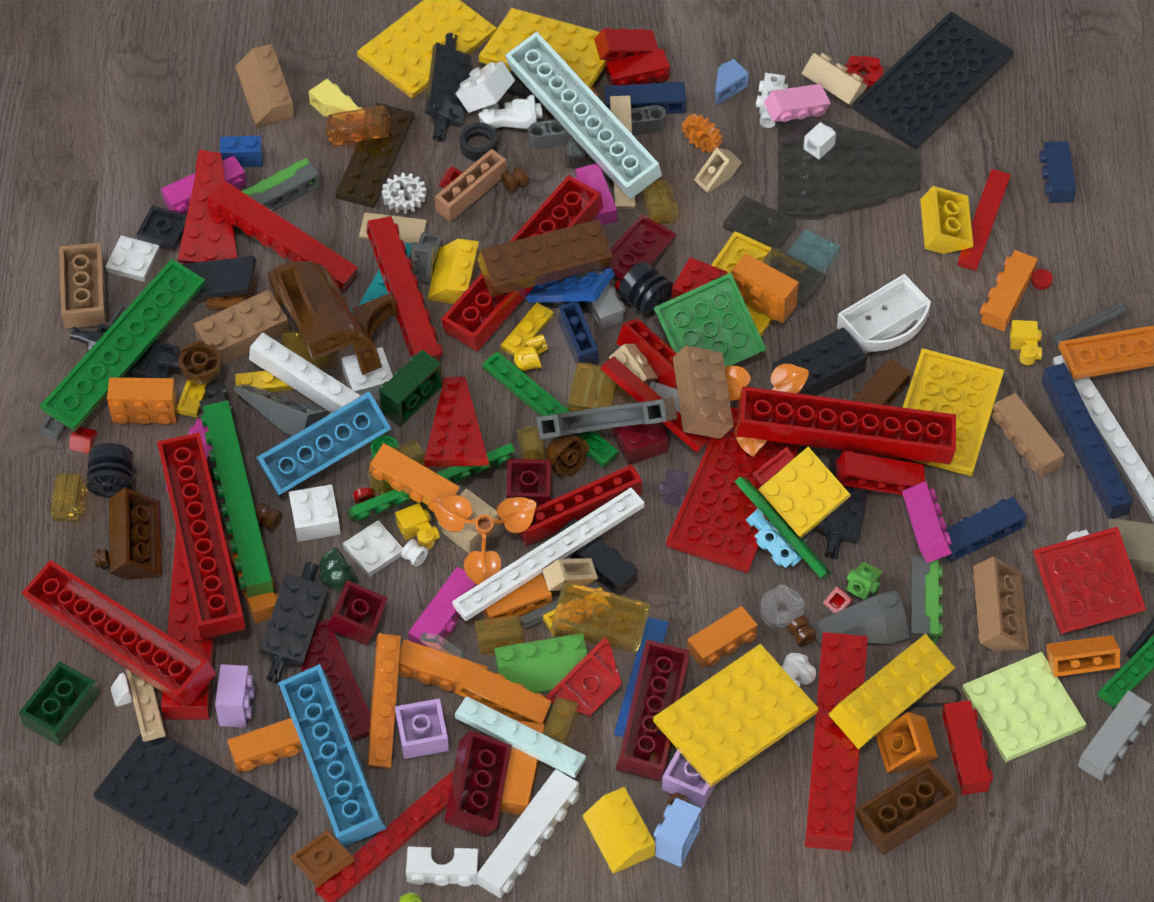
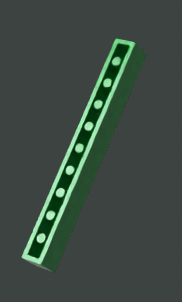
[200,400,274,598]

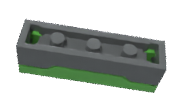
[242,158,321,212]
[910,556,943,645]

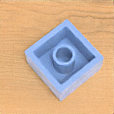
[654,798,701,867]

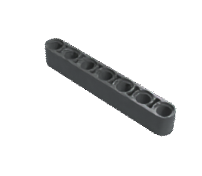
[529,105,666,149]

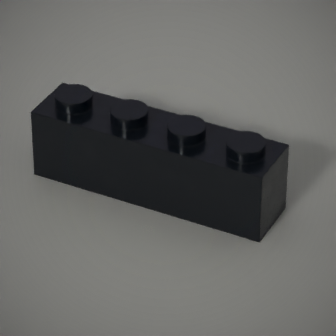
[556,518,637,598]

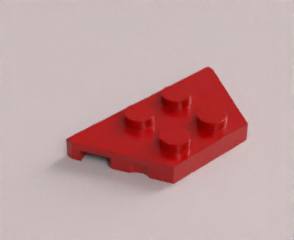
[545,637,623,716]

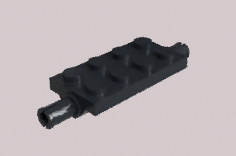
[424,33,472,142]
[70,323,181,378]
[816,451,869,559]
[259,562,328,684]

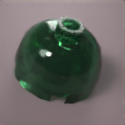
[318,547,360,591]

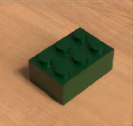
[379,350,443,427]
[19,661,100,746]

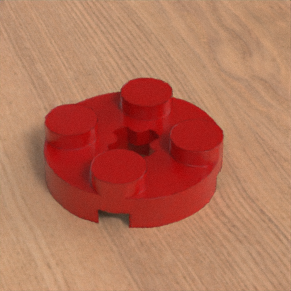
[845,56,884,92]

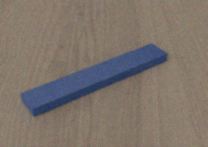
[614,617,669,737]

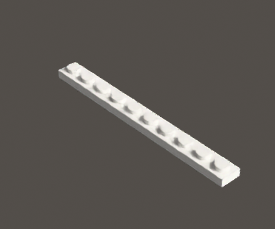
[1052,355,1154,523]
[452,488,644,621]

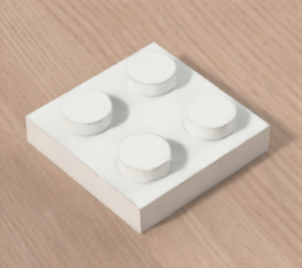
[105,236,160,282]
[343,520,403,577]

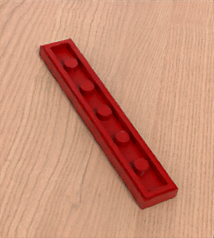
[957,169,1011,271]
[600,356,710,452]

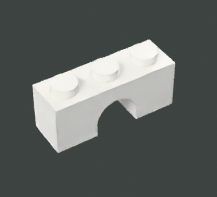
[406,847,479,886]

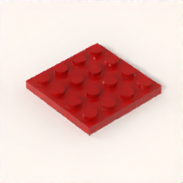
[1032,526,1146,636]

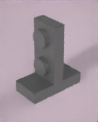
[411,232,443,284]

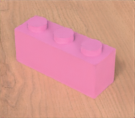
[764,84,831,122]

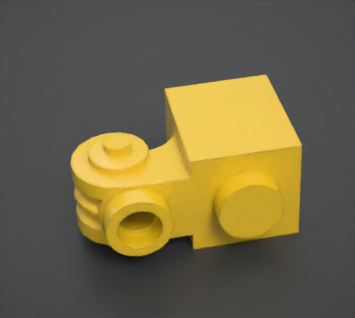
[1010,320,1042,366]
[395,503,440,550]

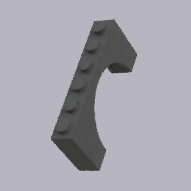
[536,397,677,439]

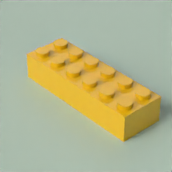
[828,634,955,749]

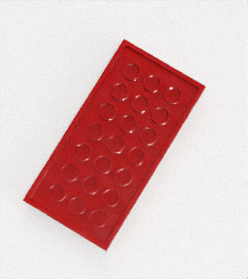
[666,407,802,573]

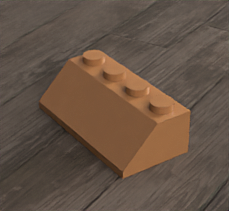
[235,44,295,127]
[973,556,1029,651]

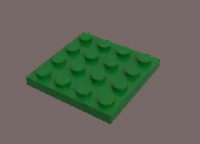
[654,273,766,367]

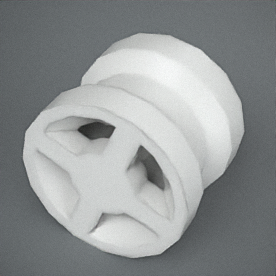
[401,539,428,567]

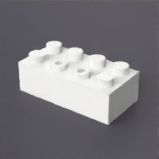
[837,274,931,355]

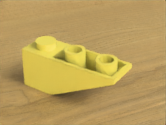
[309,79,367,128]

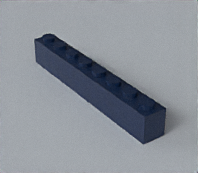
[1041,363,1133,519]

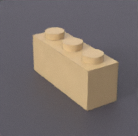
[801,52,868,105]

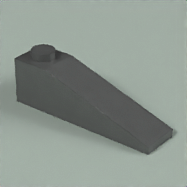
[234,384,327,437]
[810,590,910,646]

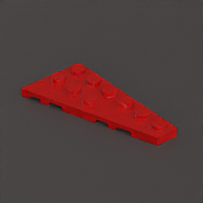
[178,150,238,264]
[424,376,489,467]

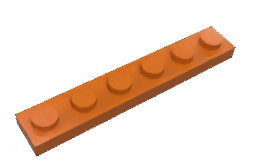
[367,633,401,770]

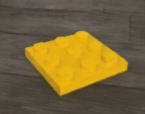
[758,447,851,538]

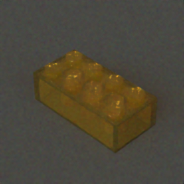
[550,581,650,654]

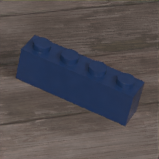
[604,82,686,114]
[944,497,1027,563]

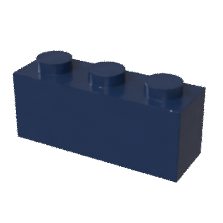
[1039,141,1076,203]
[558,302,598,370]

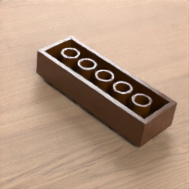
[478,219,613,297]

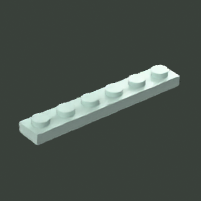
[455,696,586,778]

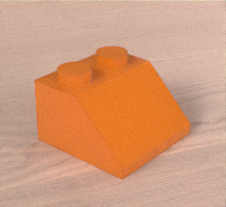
[875,712,938,774]

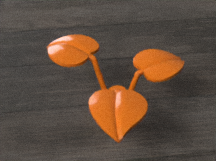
[725,364,809,456]
[434,495,537,585]

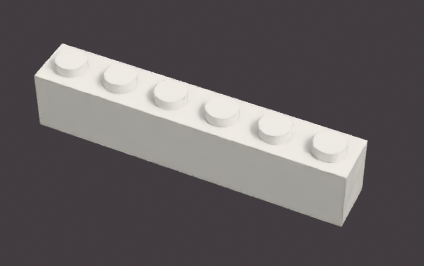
[249,332,361,413]
[477,769,580,899]

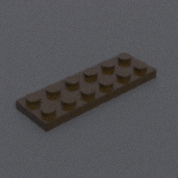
[335,103,415,208]

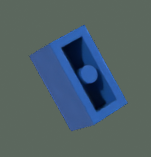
[220,136,263,167]

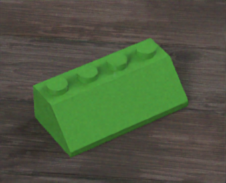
[494,633,587,694]

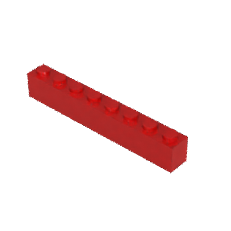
[207,180,358,293]
[366,216,443,361]

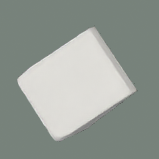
[111,673,132,706]

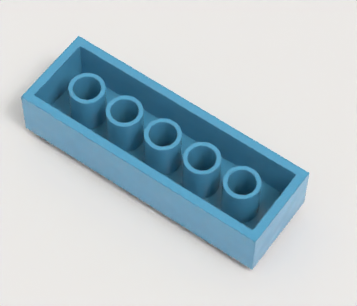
[255,391,391,495]

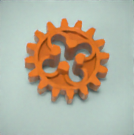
[681,113,723,153]

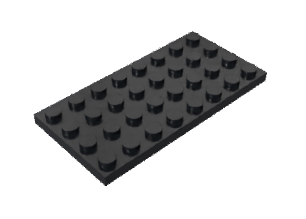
[852,11,1014,150]
[93,733,298,886]

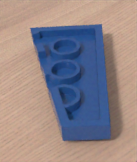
[526,268,615,303]

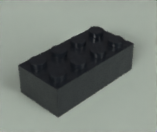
[771,327,867,396]

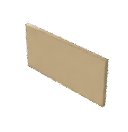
[359,212,427,244]

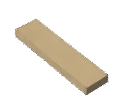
[126,669,165,742]

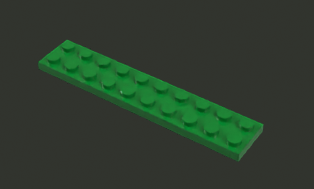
[40,259,205,431]

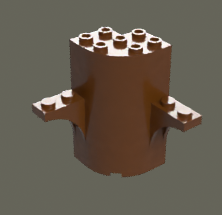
[267,261,398,375]

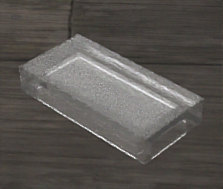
[419,633,465,658]

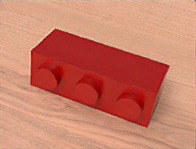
[594,28,659,60]
[606,49,670,86]

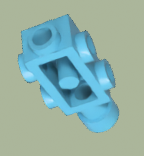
[746,508,802,568]

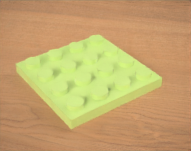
[962,652,1086,762]

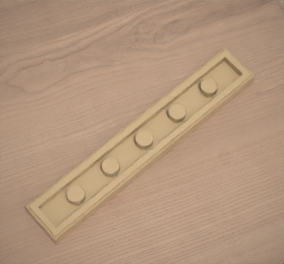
[610,96,636,209]

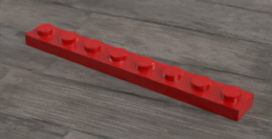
[314,771,453,902]

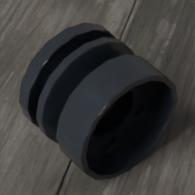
[618,261,674,318]
[86,443,134,498]

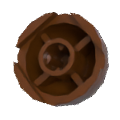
[178,341,222,385]
[546,434,589,477]

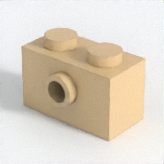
[609,344,658,386]
[542,558,598,591]

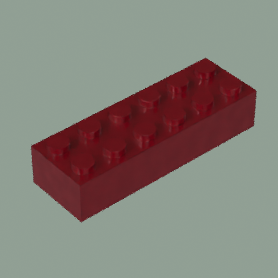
[615,639,690,781]

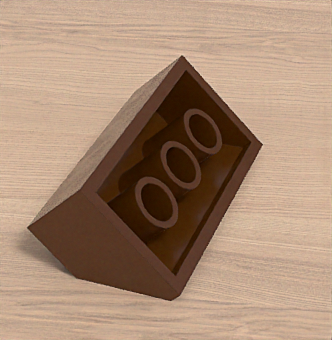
[109,487,162,580]
[855,761,958,855]

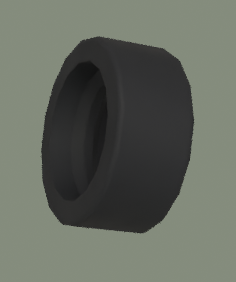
[459,122,498,161]

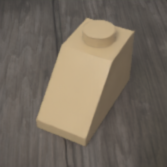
[694,148,742,193]

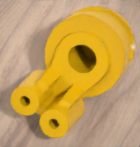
[514,334,549,372]

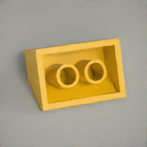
[920,186,973,254]
[427,239,479,304]
[583,787,655,874]

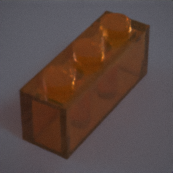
[325,105,391,146]

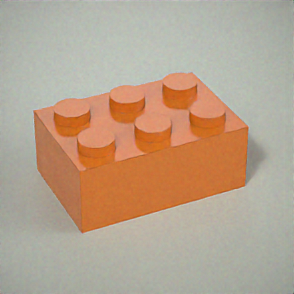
[731,253,799,323]
[107,378,178,425]

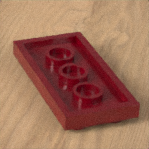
[603,214,677,280]

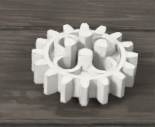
[382,173,427,214]

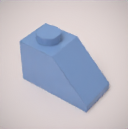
[715,59,749,105]

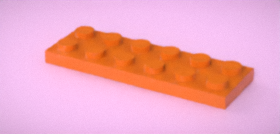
[1058,325,1154,380]

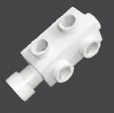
[756,73,788,128]

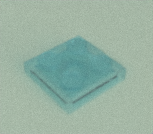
[786,229,840,279]

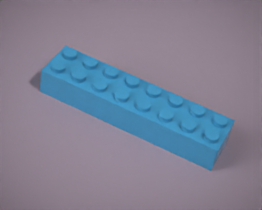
[279,664,387,847]

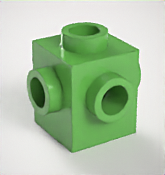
[846,561,882,600]

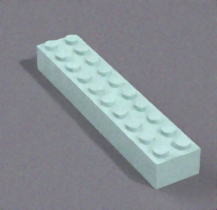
[505,32,662,199]

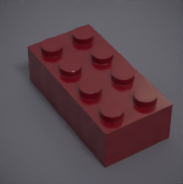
[444,731,512,837]

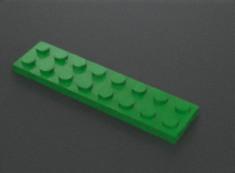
[346,443,515,522]

